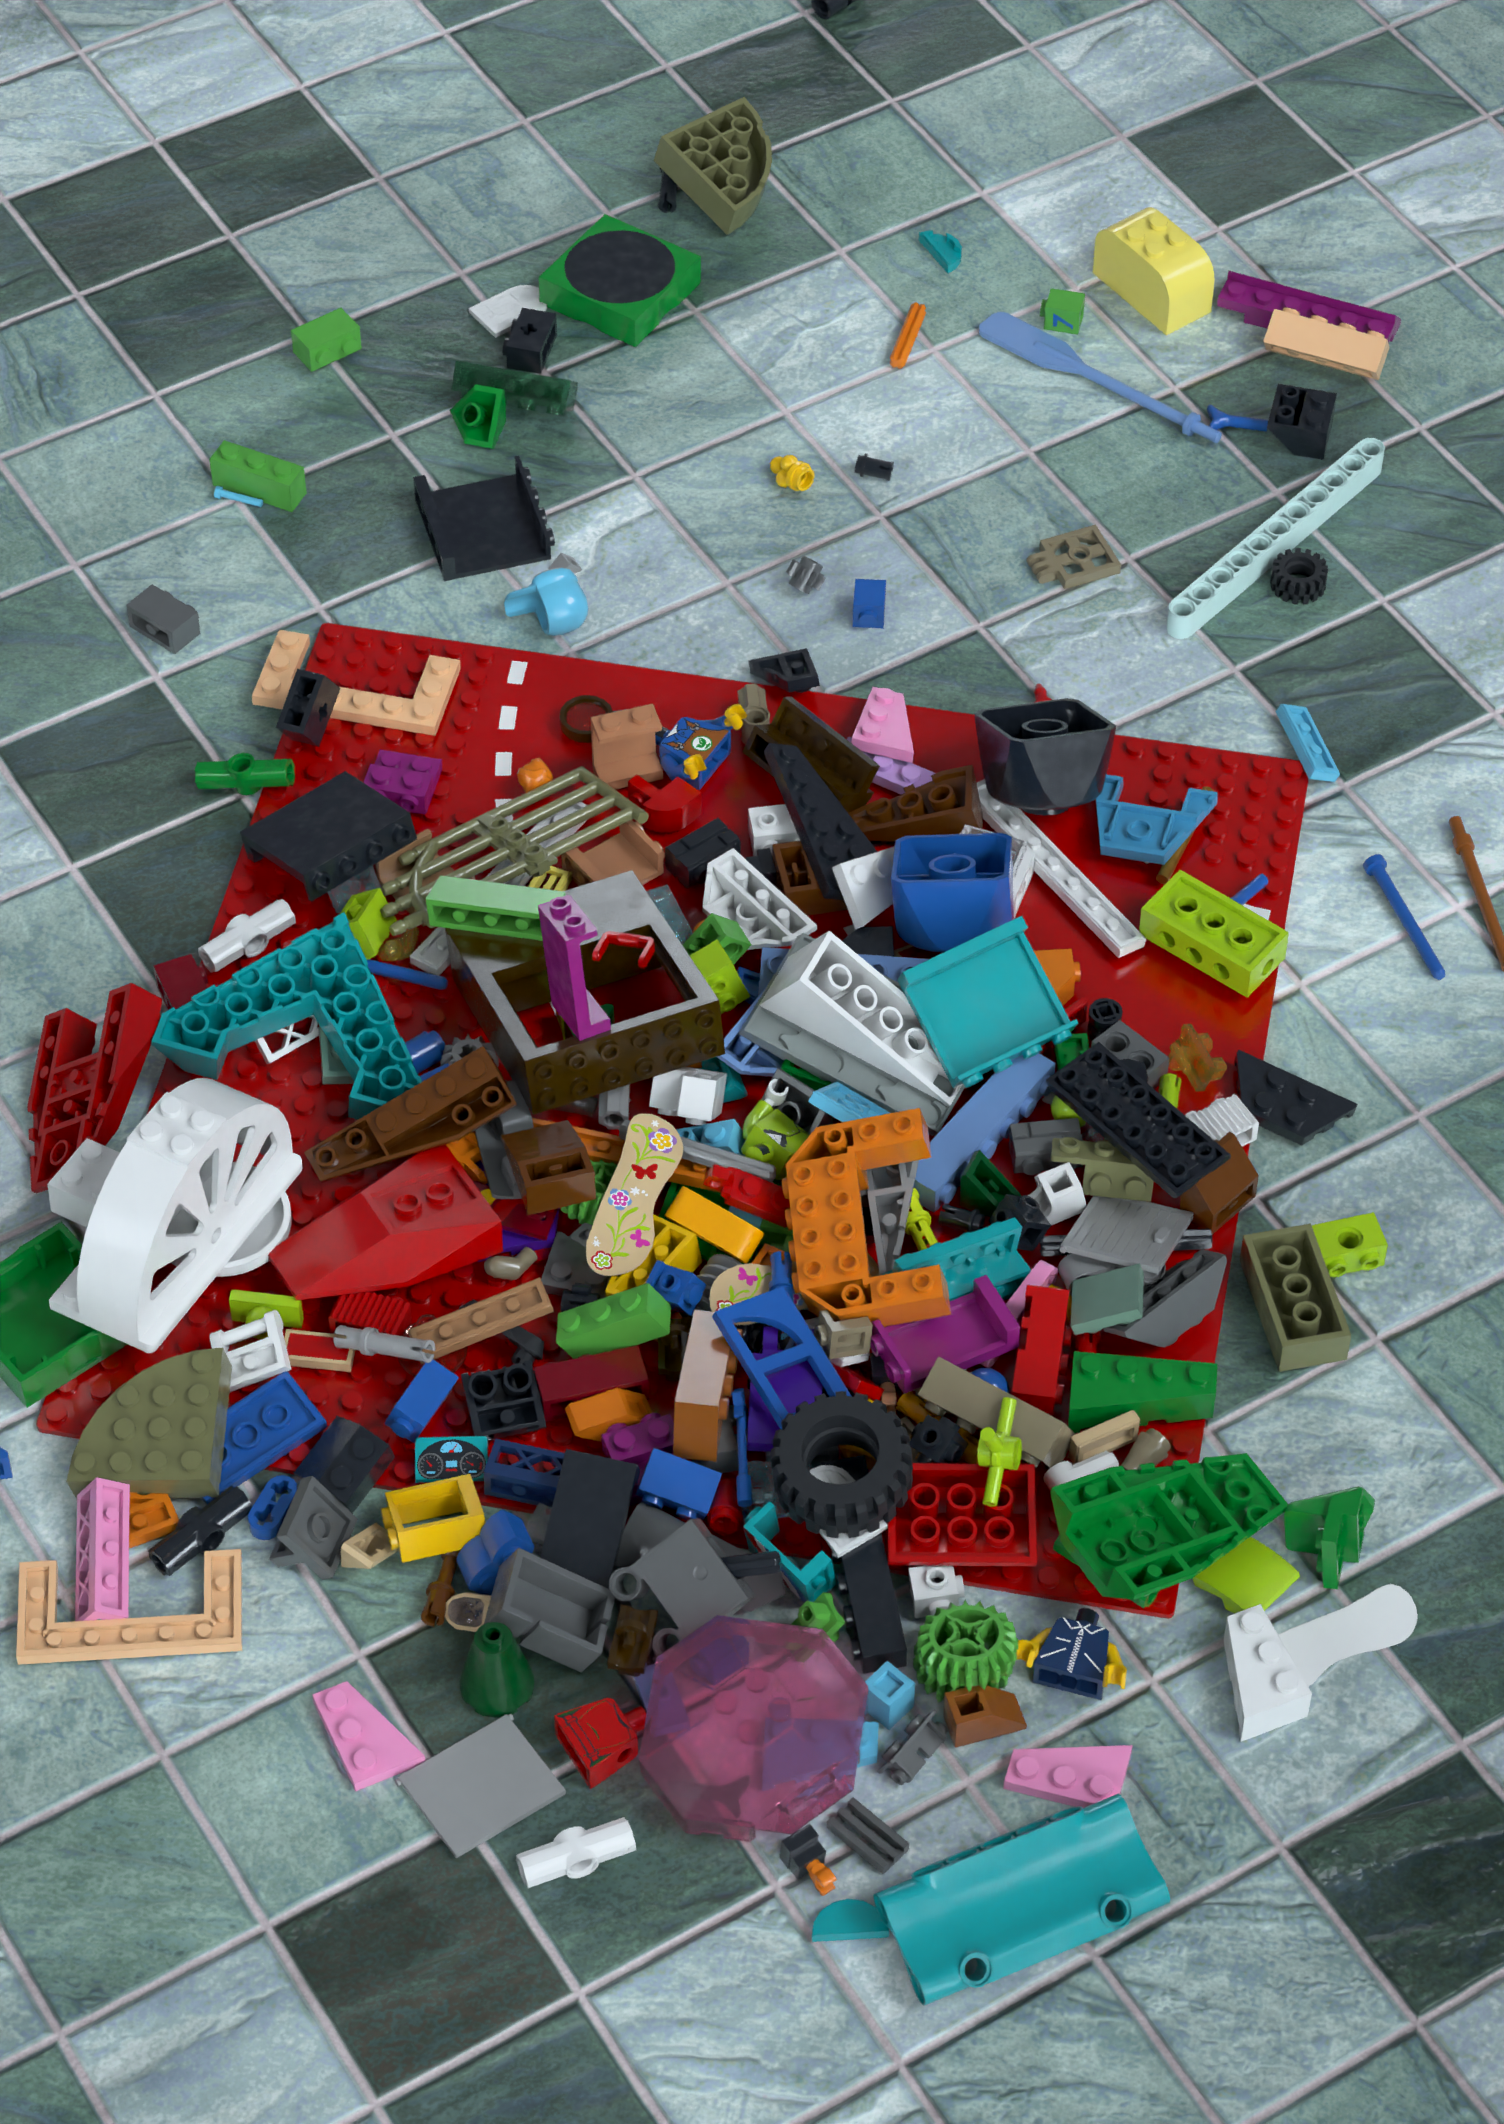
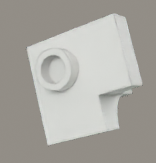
[1028,1162,1087,1225]

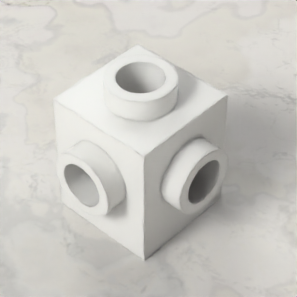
[909,1565,965,1618]

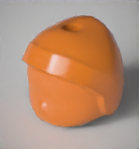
[517,758,553,793]

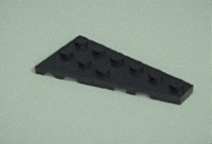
[764,743,877,900]

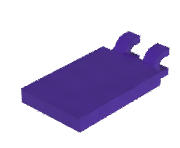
[747,1327,823,1454]

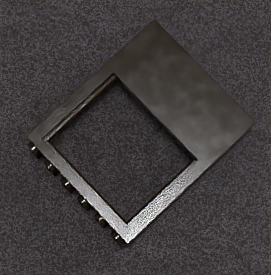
[445,870,725,1115]

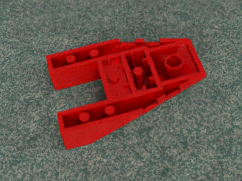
[27,983,163,1194]

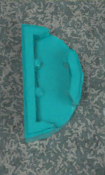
[919,230,962,274]
[812,1899,890,1942]

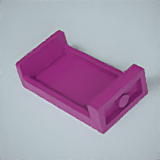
[538,895,611,1041]
[870,1275,1020,1394]

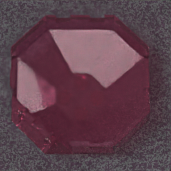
[639,1615,869,1842]

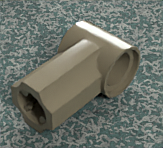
[737,684,770,745]

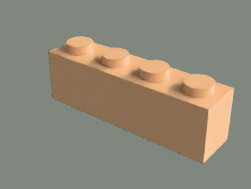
[1263,308,1390,381]

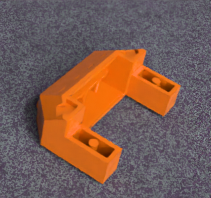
[782,1108,951,1328]

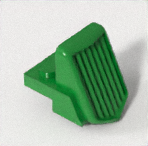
[1284,1487,1375,1589]

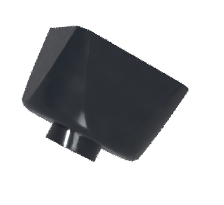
[974,698,1116,815]

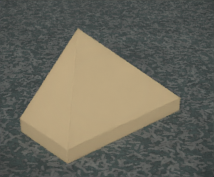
[341,1523,398,1569]

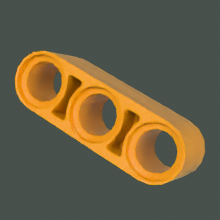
[664,1186,765,1264]

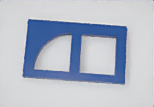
[712,1286,852,1429]

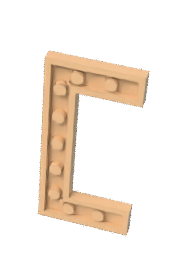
[252,630,461,736]
[16,1549,242,1665]

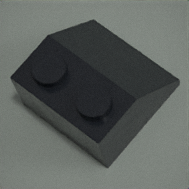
[294,1415,395,1514]

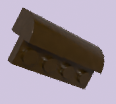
[742,697,880,813]

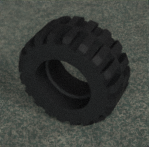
[771,1391,913,1538]

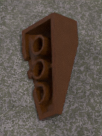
[848,765,983,841]

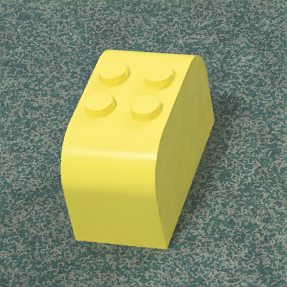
[1093,207,1215,336]

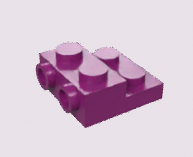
[364,750,442,815]
[602,1413,686,1506]

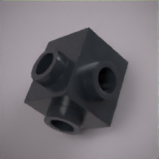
[988,1194,1051,1251]
[910,1414,969,1464]

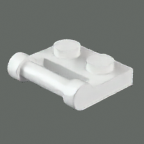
[210,1310,292,1392]

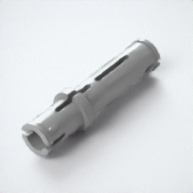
[333,1325,436,1363]

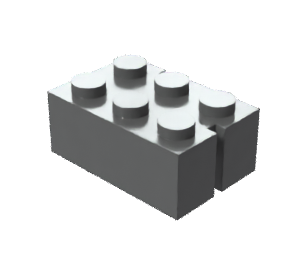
[484,1548,615,1673]

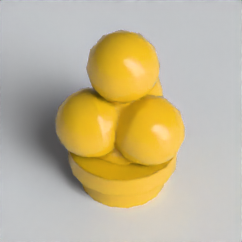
[770,454,815,491]

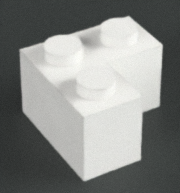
[649,1067,727,1125]

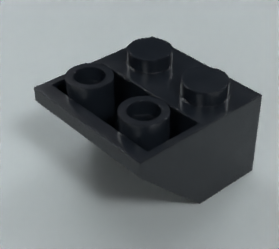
[1267,384,1337,460]

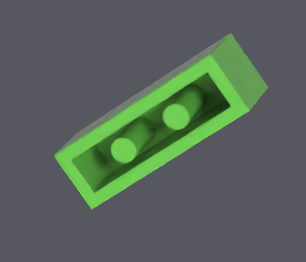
[209,440,307,512]
[556,1283,671,1359]

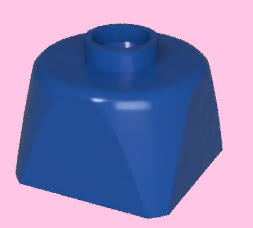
[891,833,1014,953]

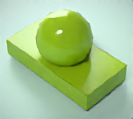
[229,1290,304,1340]

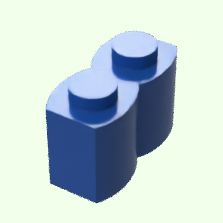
[456,1509,534,1595]

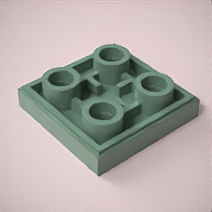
[1071,1263,1144,1335]

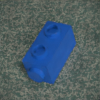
[384,1360,459,1443]

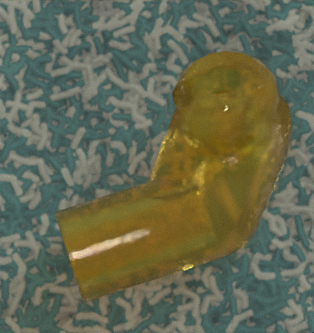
[378,927,419,962]

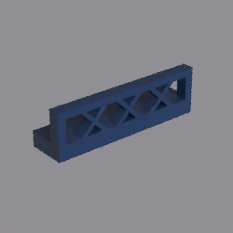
[483,1439,629,1516]

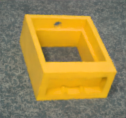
[381,1474,485,1563]

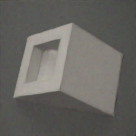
[548,553,582,574]

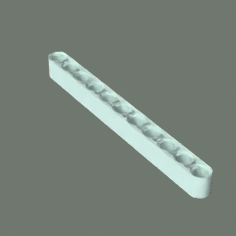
[1166,438,1385,639]

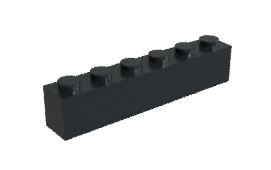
[821,1455,907,1674]

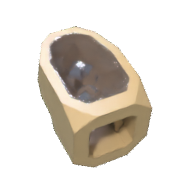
[445,1592,491,1632]

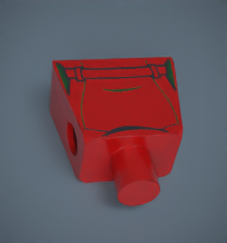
[554,1698,650,1789]

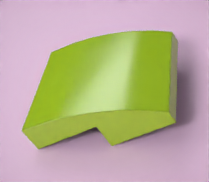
[1193,1537,1300,1614]

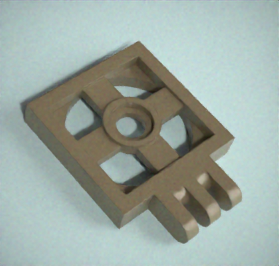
[1026,524,1121,589]

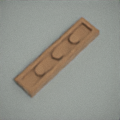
[407,1277,554,1364]

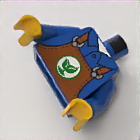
[655,704,747,790]

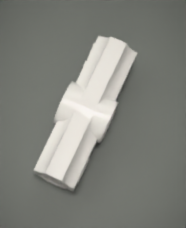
[198,899,296,973]
[516,1817,636,1888]

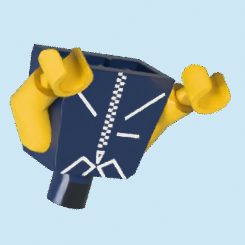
[1017,1608,1127,1700]

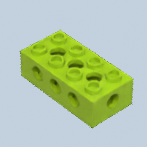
[1139,870,1289,998]

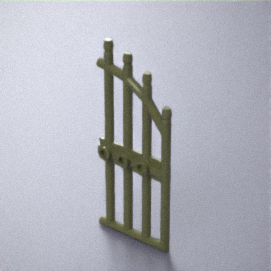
[380,766,649,936]

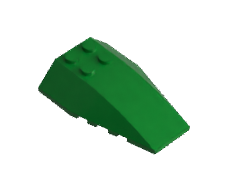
[1050,1453,1288,1600]

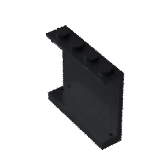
[413,456,555,581]

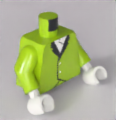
[741,1079,810,1180]

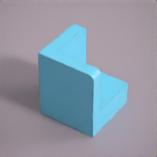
[861,1661,915,1730]

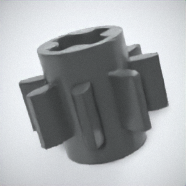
[786,556,826,594]

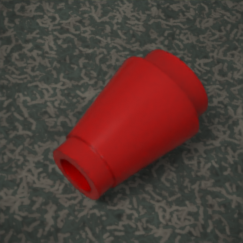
[707,1479,743,1534]

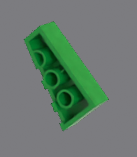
[1068,1351,1218,1434]

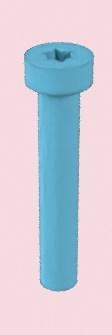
[214,486,263,507]

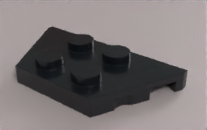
[1234,1050,1358,1146]

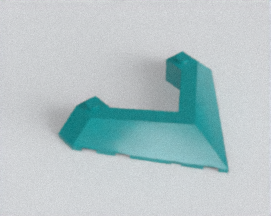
[151,912,423,1120]

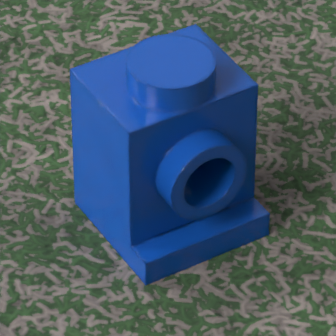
[645,1260,707,1316]

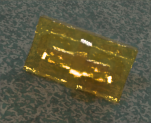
[1168,1024,1227,1091]

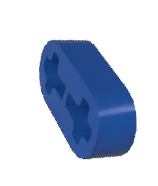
[248,1475,297,1540]

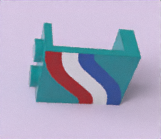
[743,1501,837,1603]

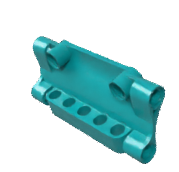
[873,1794,1170,2006]

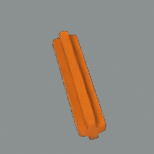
[890,302,926,369]

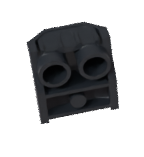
[460,1360,546,1441]

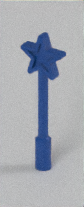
[732,1388,752,1507]

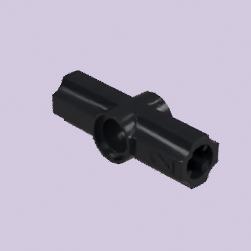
[148,1486,252,1576]

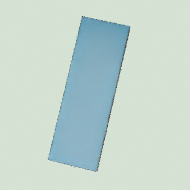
[1275,704,1340,782]

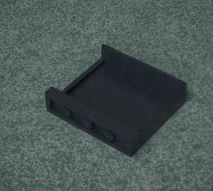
[240,771,417,902]

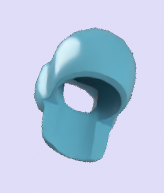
[504,568,589,636]

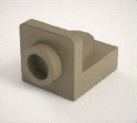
[814,1310,873,1360]

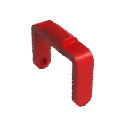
[592,931,655,968]

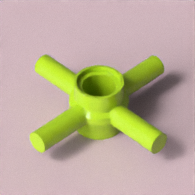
[977,1397,1022,1507]

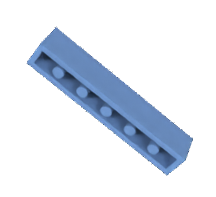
[914,1053,1055,1213]

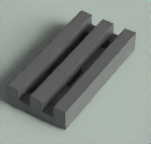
[827,1797,909,1874]

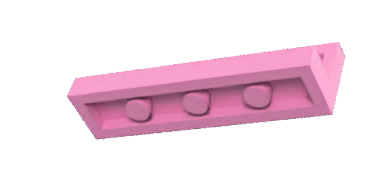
[75,1477,130,1621]

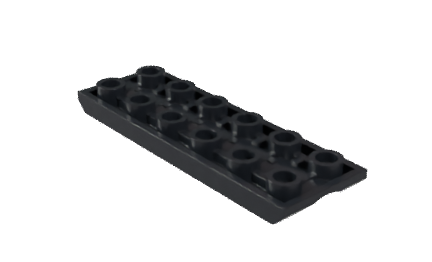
[1046,1042,1231,1198]

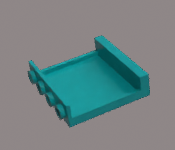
[897,916,1078,1088]

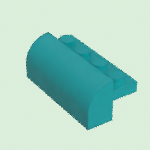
[882,1217,1031,1301]

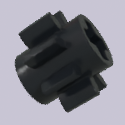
[561,1283,601,1312]

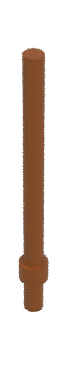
[1449,816,1504,972]

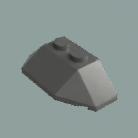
[1103,1249,1227,1348]

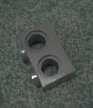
[1091,1020,1169,1089]

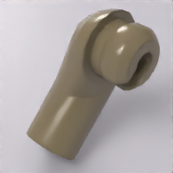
[484,1247,537,1280]

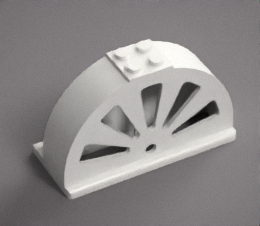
[47,1078,303,1353]

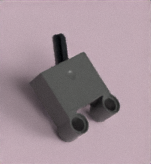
[609,1518,782,1661]

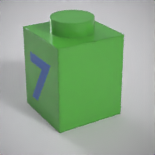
[1040,288,1085,335]

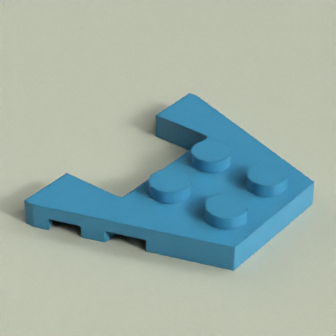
[1096,775,1218,865]

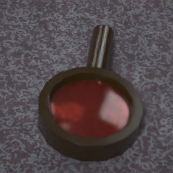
[559,695,620,743]

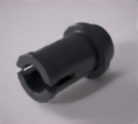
[855,453,894,481]
[938,1203,985,1233]

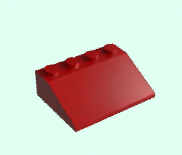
[887,1463,1037,1566]

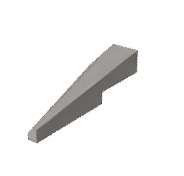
[867,1160,919,1275]

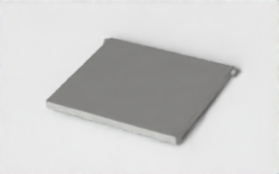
[1060,1196,1193,1274]
[395,1714,566,1858]

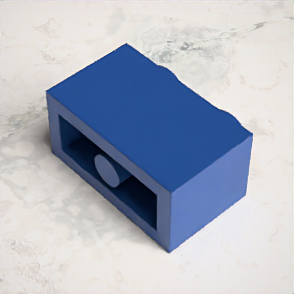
[635,1448,722,1521]

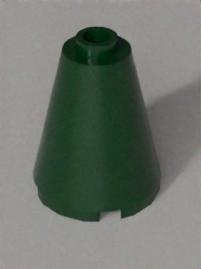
[460,1622,535,1718]

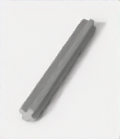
[619,1120,776,1183]

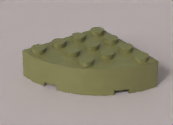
[654,97,772,235]
[66,1347,232,1499]

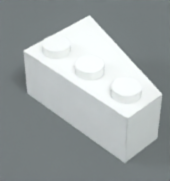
[1223,1604,1312,1742]

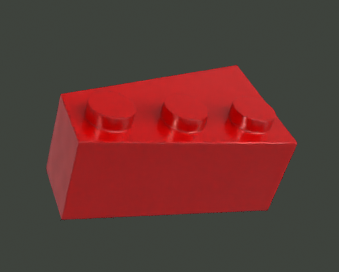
[1012,1285,1072,1416]

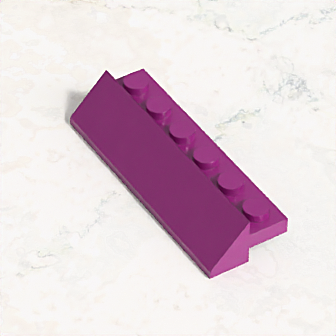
[1217,270,1402,343]

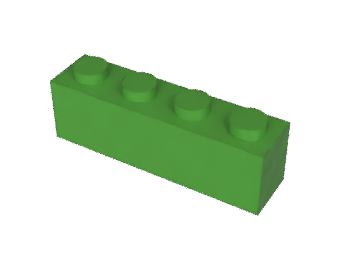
[426,875,566,941]

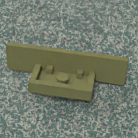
[1051,1137,1154,1202]

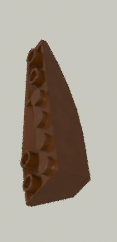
[304,1046,518,1182]

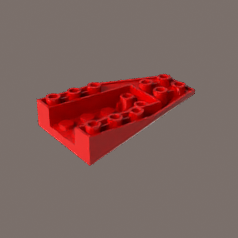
[268,1144,503,1300]

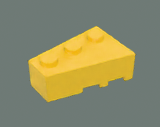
[605,1214,702,1297]

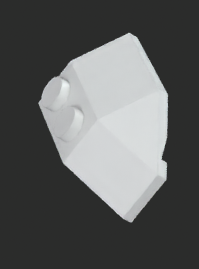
[703,848,817,950]

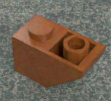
[943,1685,1027,1748]

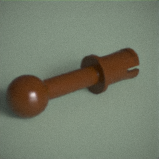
[421,1550,460,1626]

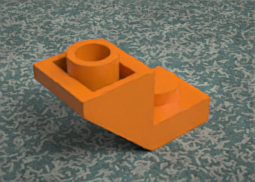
[565,1388,652,1442]

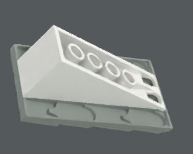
[738,931,965,1136]

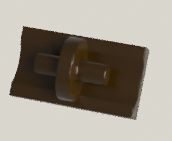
[658,1316,693,1381]
[607,1605,658,1677]

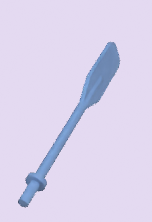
[979,312,1222,443]

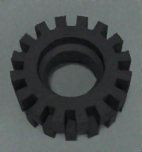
[1270,548,1328,605]

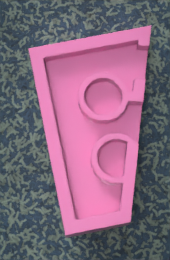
[851,687,914,763]
[312,1681,425,1792]
[1003,1745,1133,1808]

